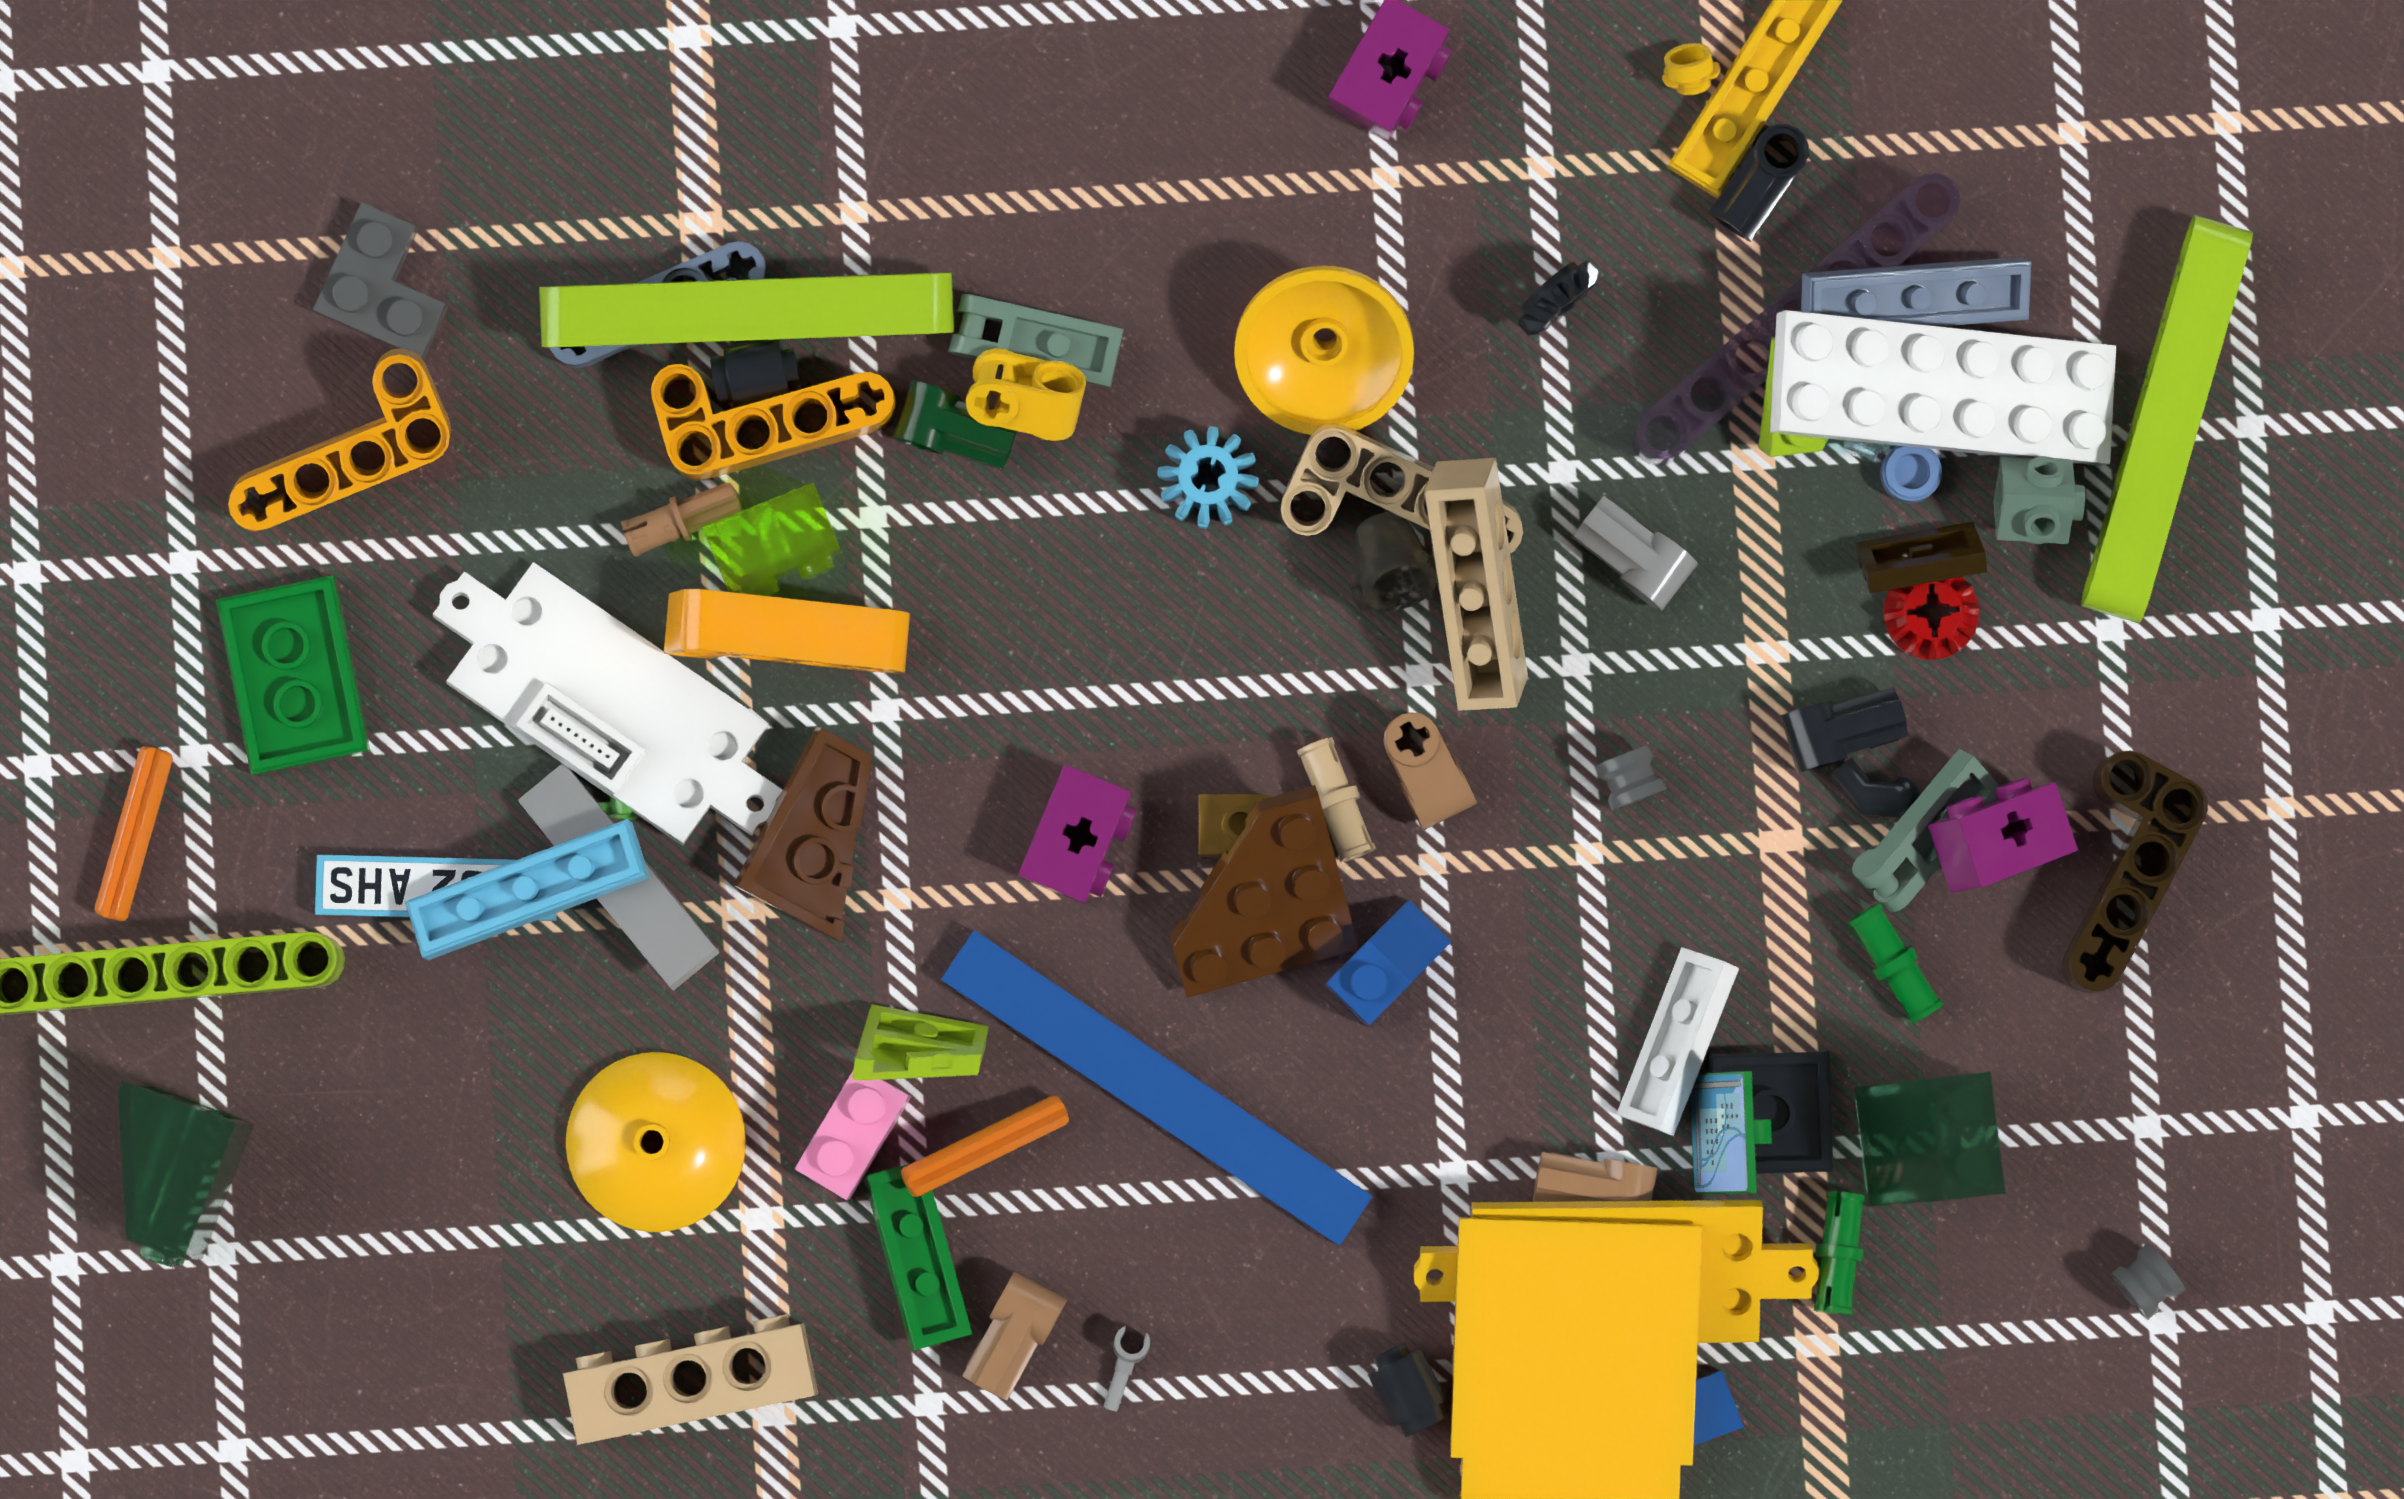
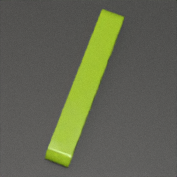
[2081,215,2253,624]
[539,272,954,347]
[0,932,345,1016]

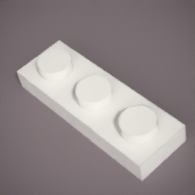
[1617,947,1739,1136]

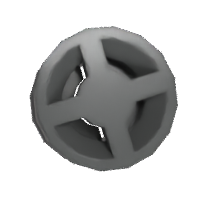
[1594,745,1667,811]
[2110,1243,2186,1320]

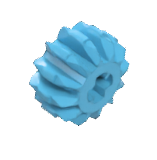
[1157,426,1259,529]

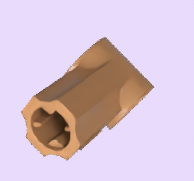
[1532,1152,1658,1202]
[962,1271,1068,1401]

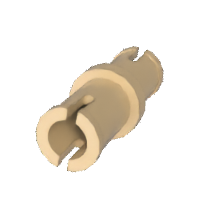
[1297,737,1376,863]

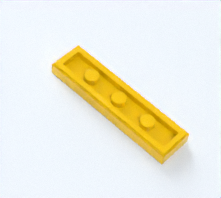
[1667,0,1843,199]

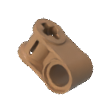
[1383,712,1477,831]

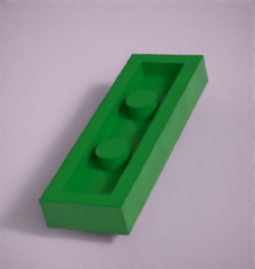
[863,1163,972,1351]

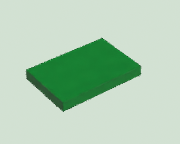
[216,575,371,776]

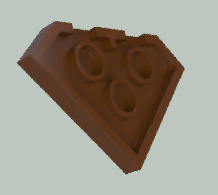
[1169,785,1359,998]

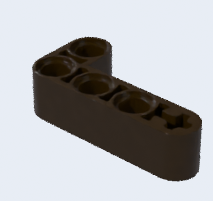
[2062,750,2208,993]

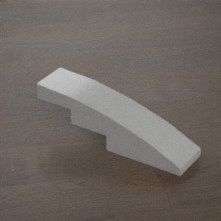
[518,763,720,991]

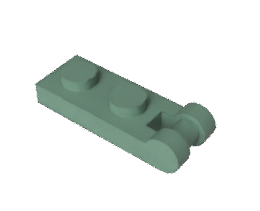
[948,294,1124,389]
[1852,749,1999,912]

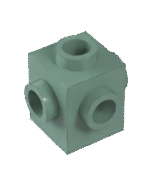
[1993,456,2085,544]

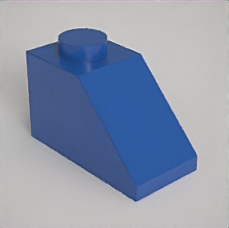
[1325,900,1451,1027]

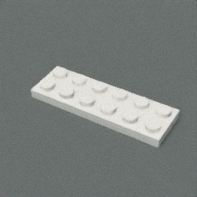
[1770,310,2116,466]

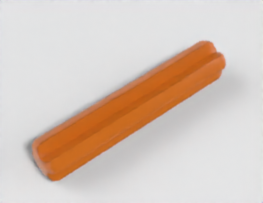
[94,746,173,921]
[901,1095,1069,1197]

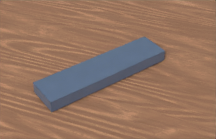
[1801,257,2031,326]

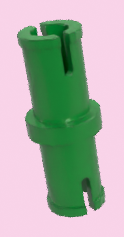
[1847,902,1944,1024]
[1814,1191,1865,1316]

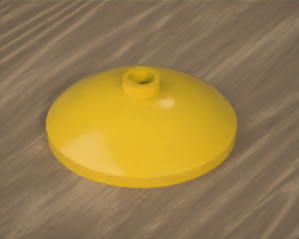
[1234,266,1414,435]
[566,1052,746,1232]

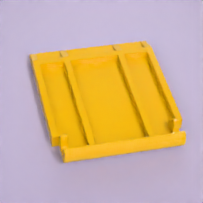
[1450,1217,1702,1499]

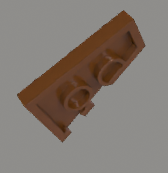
[733,727,873,942]

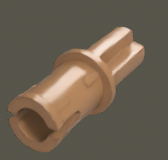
[621,483,741,557]

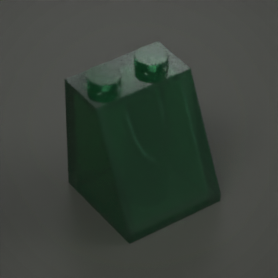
[1854,1072,2006,1207]
[118,1080,254,1267]

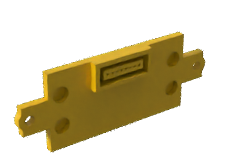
[1414,1200,1818,1343]

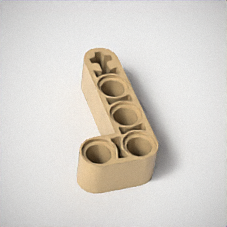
[1281,423,1523,553]

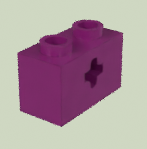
[1327,0,1453,142]
[1018,764,1138,905]
[1928,777,2078,893]

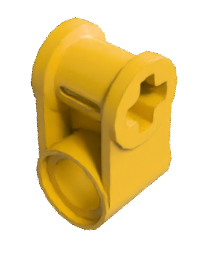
[966,348,1086,441]

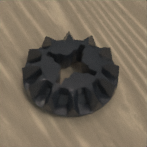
[1517,260,1598,335]

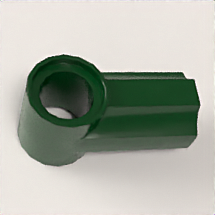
[892,380,1017,471]

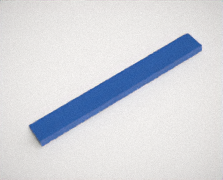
[940,930,1373,1246]

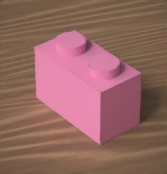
[795,1071,912,1200]

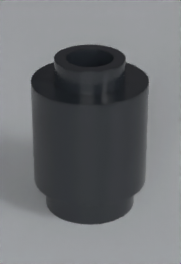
[710,339,801,408]
[1368,1342,1448,1437]

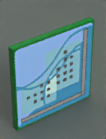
[1690,1071,1772,1194]

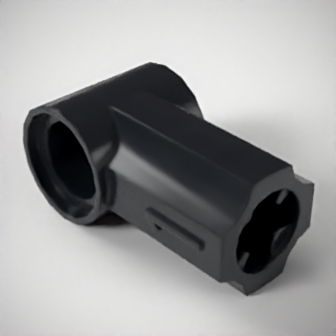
[1708,124,1809,242]
[1781,687,1909,773]

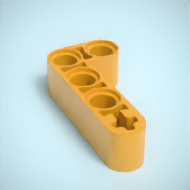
[228,348,451,531]
[651,364,897,481]
[664,589,910,674]

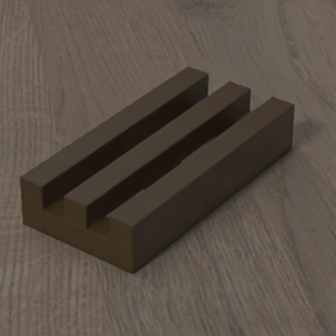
[1856,521,1987,593]

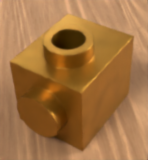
[1199,794,1271,857]

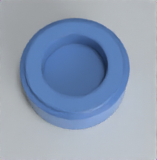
[1880,446,1942,503]

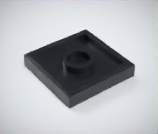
[1708,1051,1833,1174]

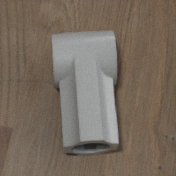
[1572,496,1698,611]

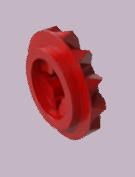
[1884,577,1980,660]

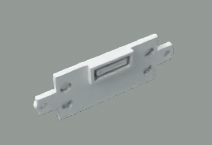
[433,562,783,846]

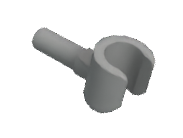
[1103,1326,1150,1411]

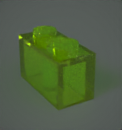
[702,482,843,596]

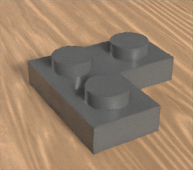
[313,202,448,360]

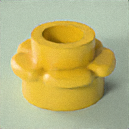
[1662,43,1720,95]

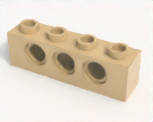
[1425,458,1528,711]
[563,1314,818,1445]

